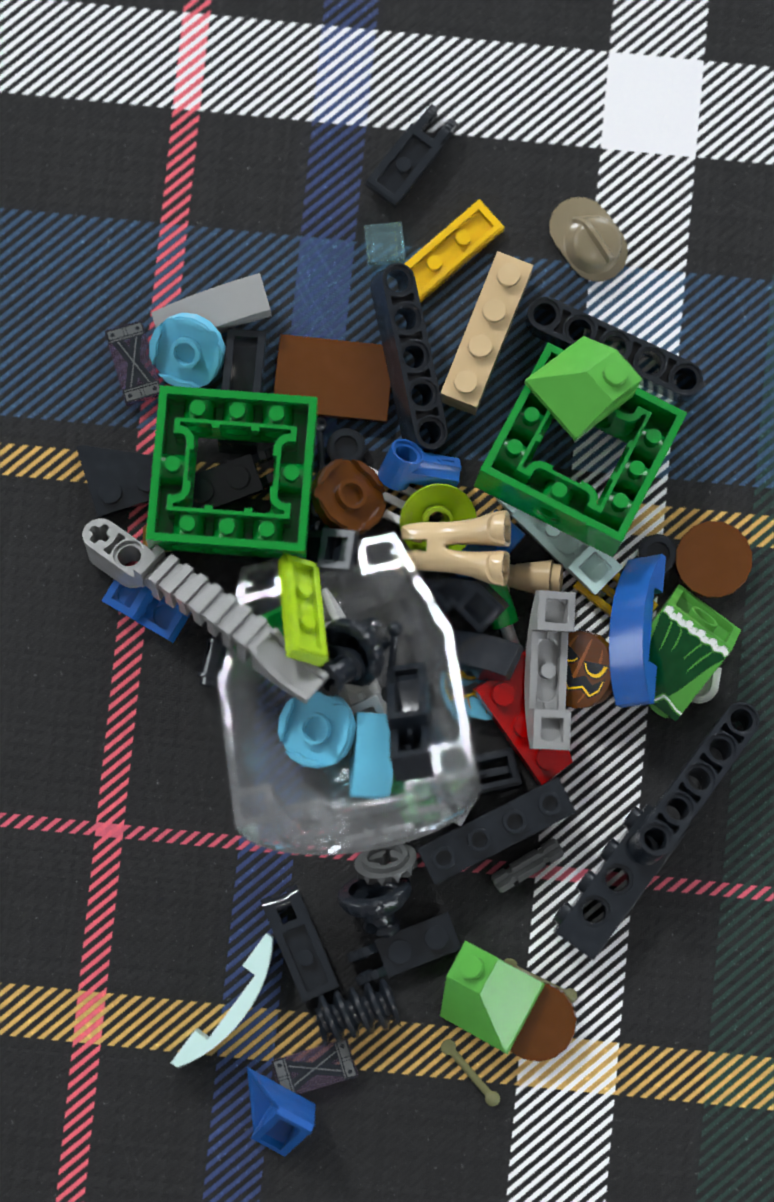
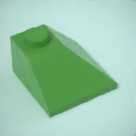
[524,336,642,441]
[440,941,545,1054]

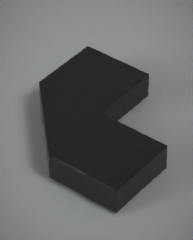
[402,575,510,634]

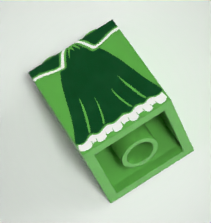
[649,584,741,721]

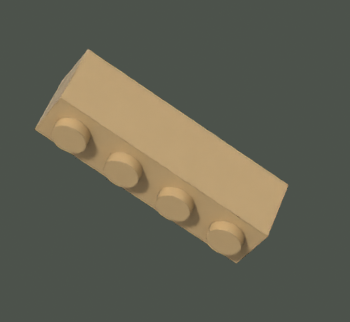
[440,251,533,415]

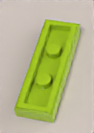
[278,553,328,667]

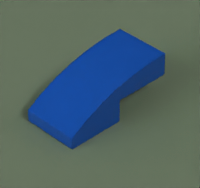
[102,580,192,643]

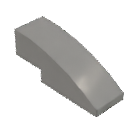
[151,273,272,334]

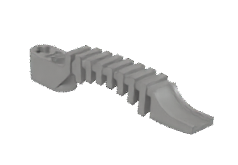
[82,518,328,704]

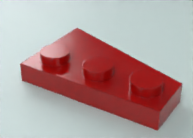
[472,650,573,785]

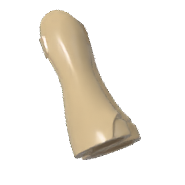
[400,510,511,586]

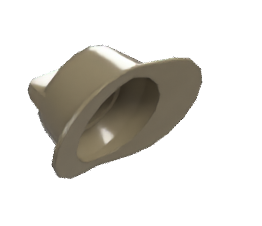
[549,197,628,281]

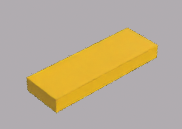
[404,199,504,303]

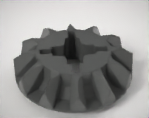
[354,842,418,886]

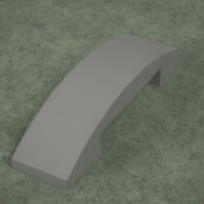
[524,590,576,750]

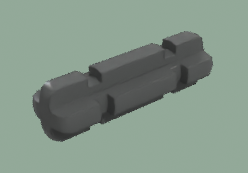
[491,839,564,893]

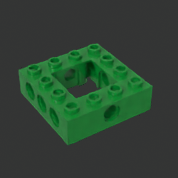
[474,342,687,557]
[146,385,318,560]

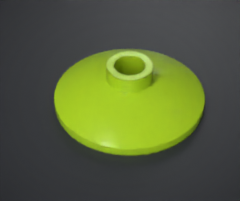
[399,484,477,551]

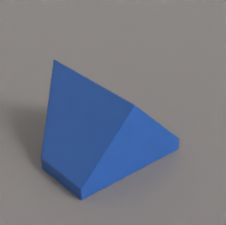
[247,1067,316,1157]

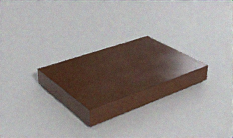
[273,334,391,424]

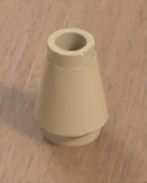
[507,560,563,594]

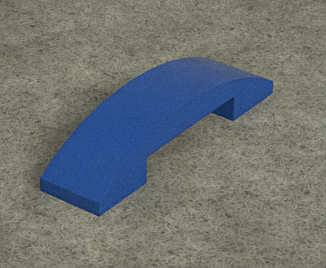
[609,554,666,708]

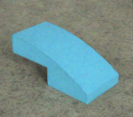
[349,712,393,800]

